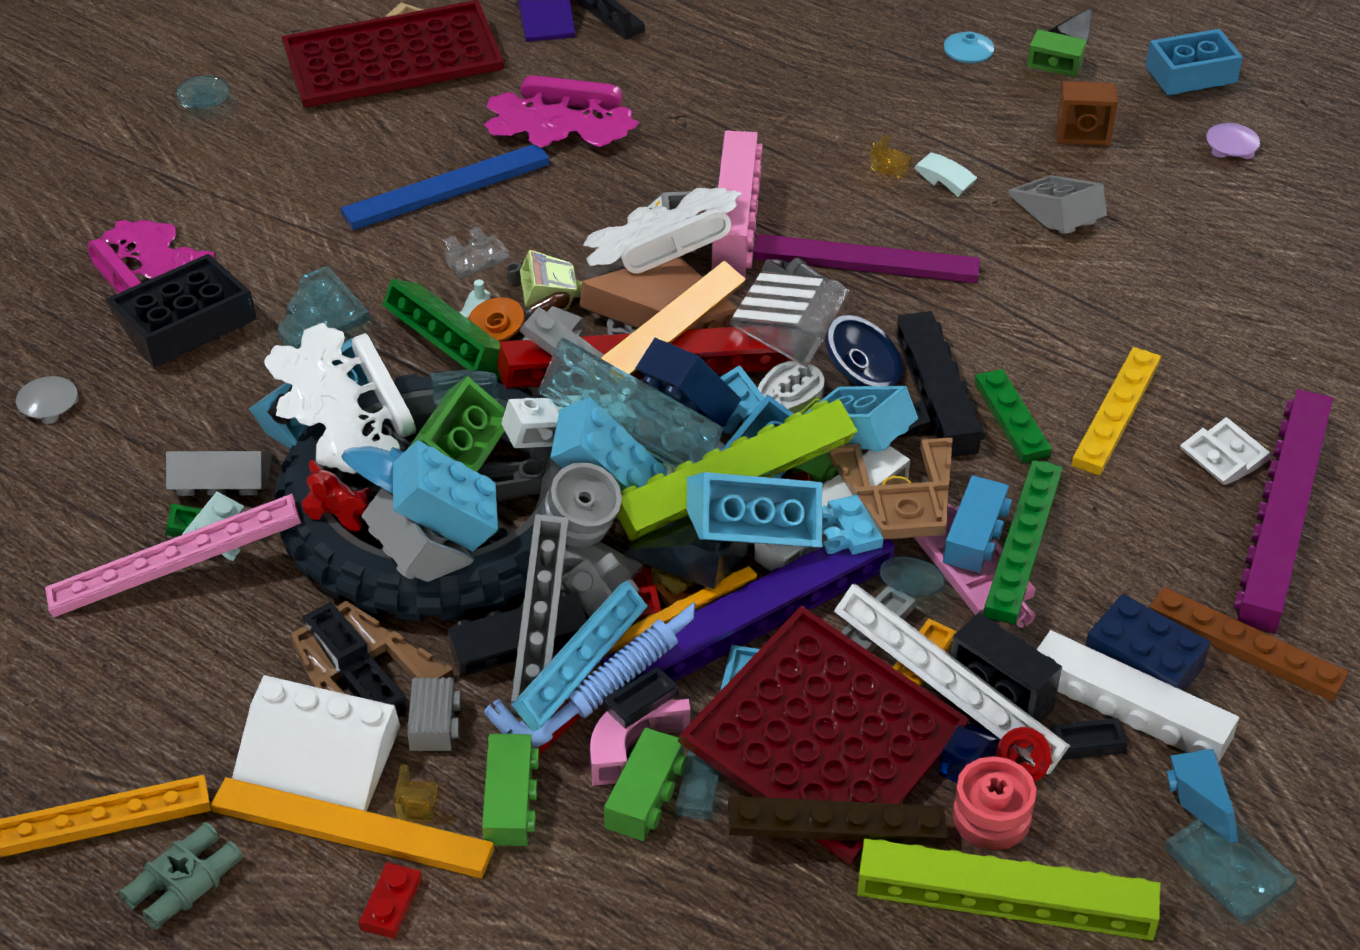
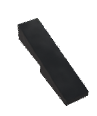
[302,602,406,717]

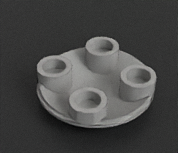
[16,376,79,424]

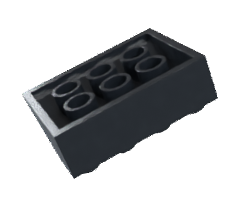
[105,253,257,367]
[625,515,755,589]

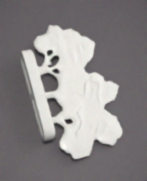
[583,188,742,274]
[264,323,416,474]

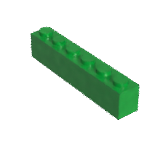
[382,279,502,379]

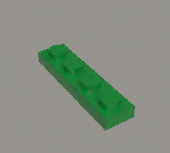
[974,369,1052,464]

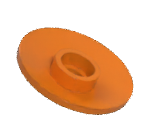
[468,297,525,342]

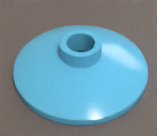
[944,32,994,63]

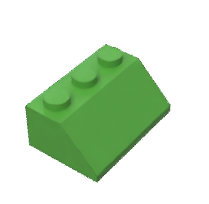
[409,376,506,472]

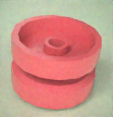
[952,756,1037,851]

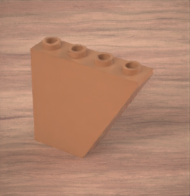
[580,256,737,330]

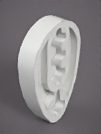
[758,361,825,414]

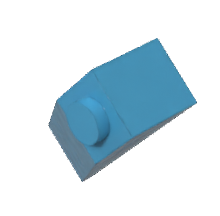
[1166,749,1238,843]

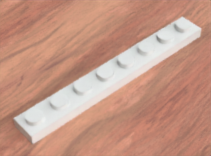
[834,584,1070,774]

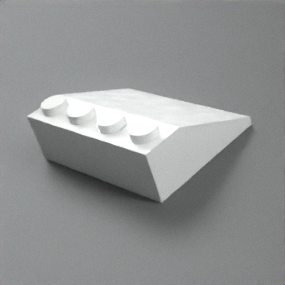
[232,675,400,811]

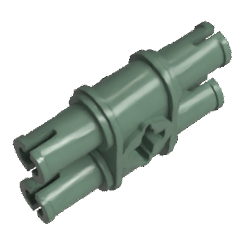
[119,822,243,930]

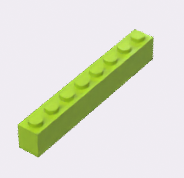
[617,399,857,541]
[857,838,1160,941]

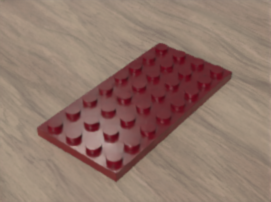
[281,0,504,108]

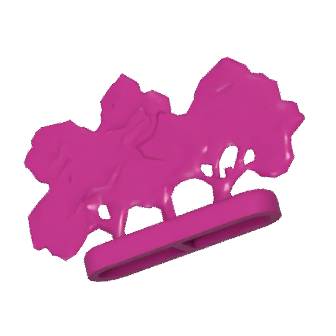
[484,75,639,148]
[87,220,214,293]

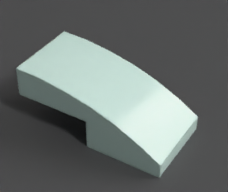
[914,152,977,197]

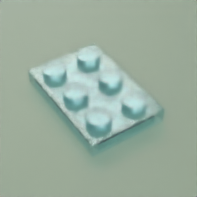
[1164,819,1298,924]

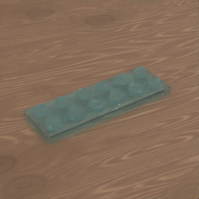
[538,337,724,468]

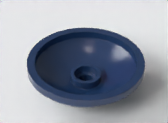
[825,315,903,386]

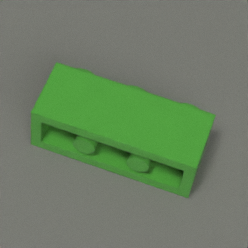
[604,727,688,841]
[482,734,539,846]

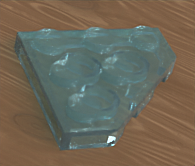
[278,265,370,349]

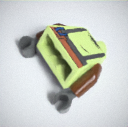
[506,250,582,331]

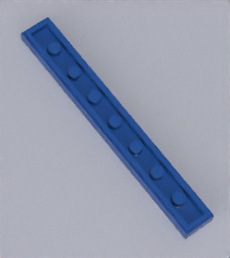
[341,144,550,230]

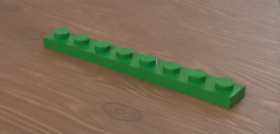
[983,460,1063,625]

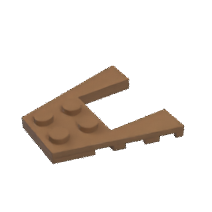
[828,438,952,539]
[291,601,453,694]

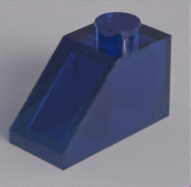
[939,724,1001,783]

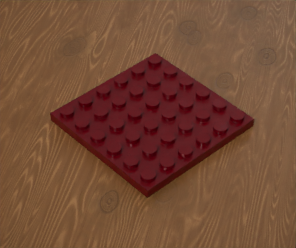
[678,605,969,866]

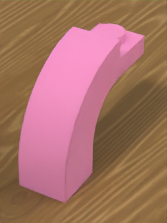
[590,699,690,786]

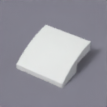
[1180,417,1270,485]

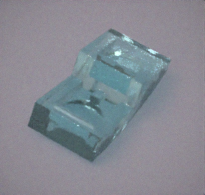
[430,370,498,405]

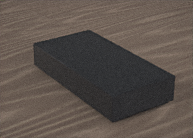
[603,666,679,729]
[1050,718,1128,760]

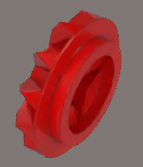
[997,727,1053,782]

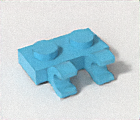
[720,365,765,435]
[822,495,884,555]

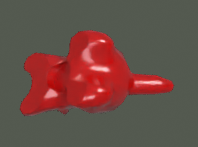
[302,460,371,531]

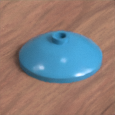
[341,446,404,493]

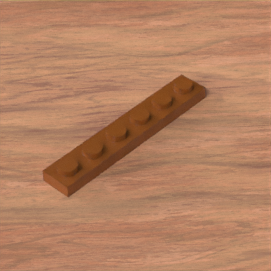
[1149,587,1349,702]

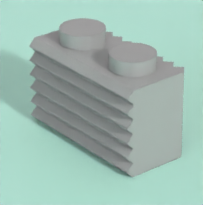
[407,677,461,751]

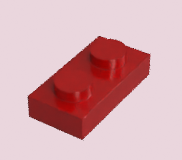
[359,862,422,939]

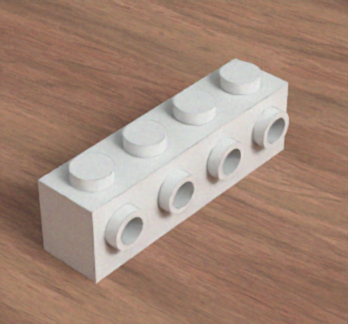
[501,394,636,448]

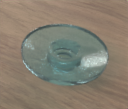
[176,75,229,109]
[880,557,945,596]

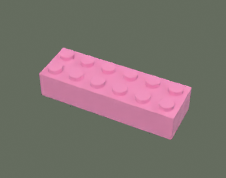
[712,130,762,278]

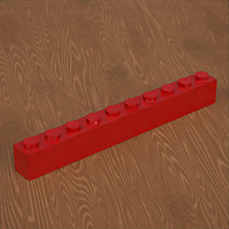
[497,324,796,389]

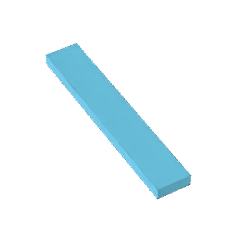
[511,581,648,732]

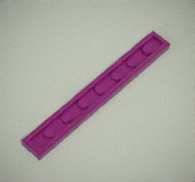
[753,234,980,283]

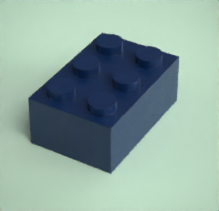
[635,337,741,430]
[1085,594,1211,691]

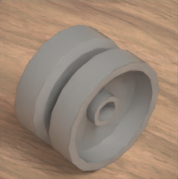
[541,462,622,547]

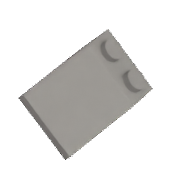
[1008,175,1107,234]

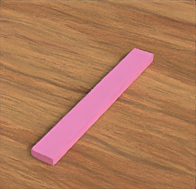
[45,494,301,618]

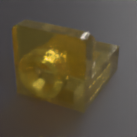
[870,135,913,179]

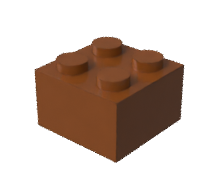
[1055,81,1118,145]

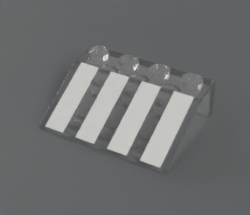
[729,271,849,368]

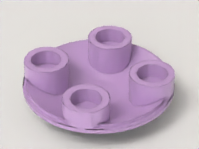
[1206,123,1260,159]

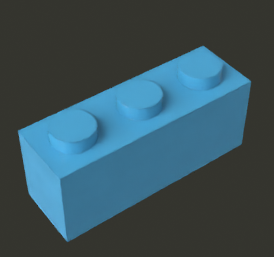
[943,475,1012,573]

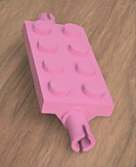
[914,503,1035,628]

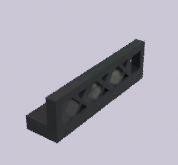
[575,0,645,40]

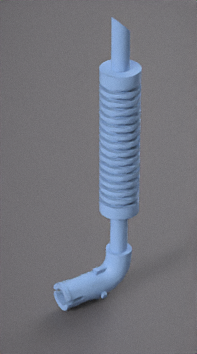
[484,601,695,748]

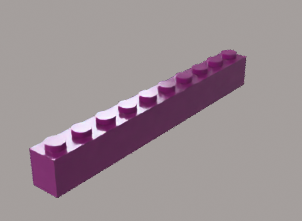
[1233,389,1334,634]

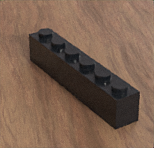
[896,311,985,457]

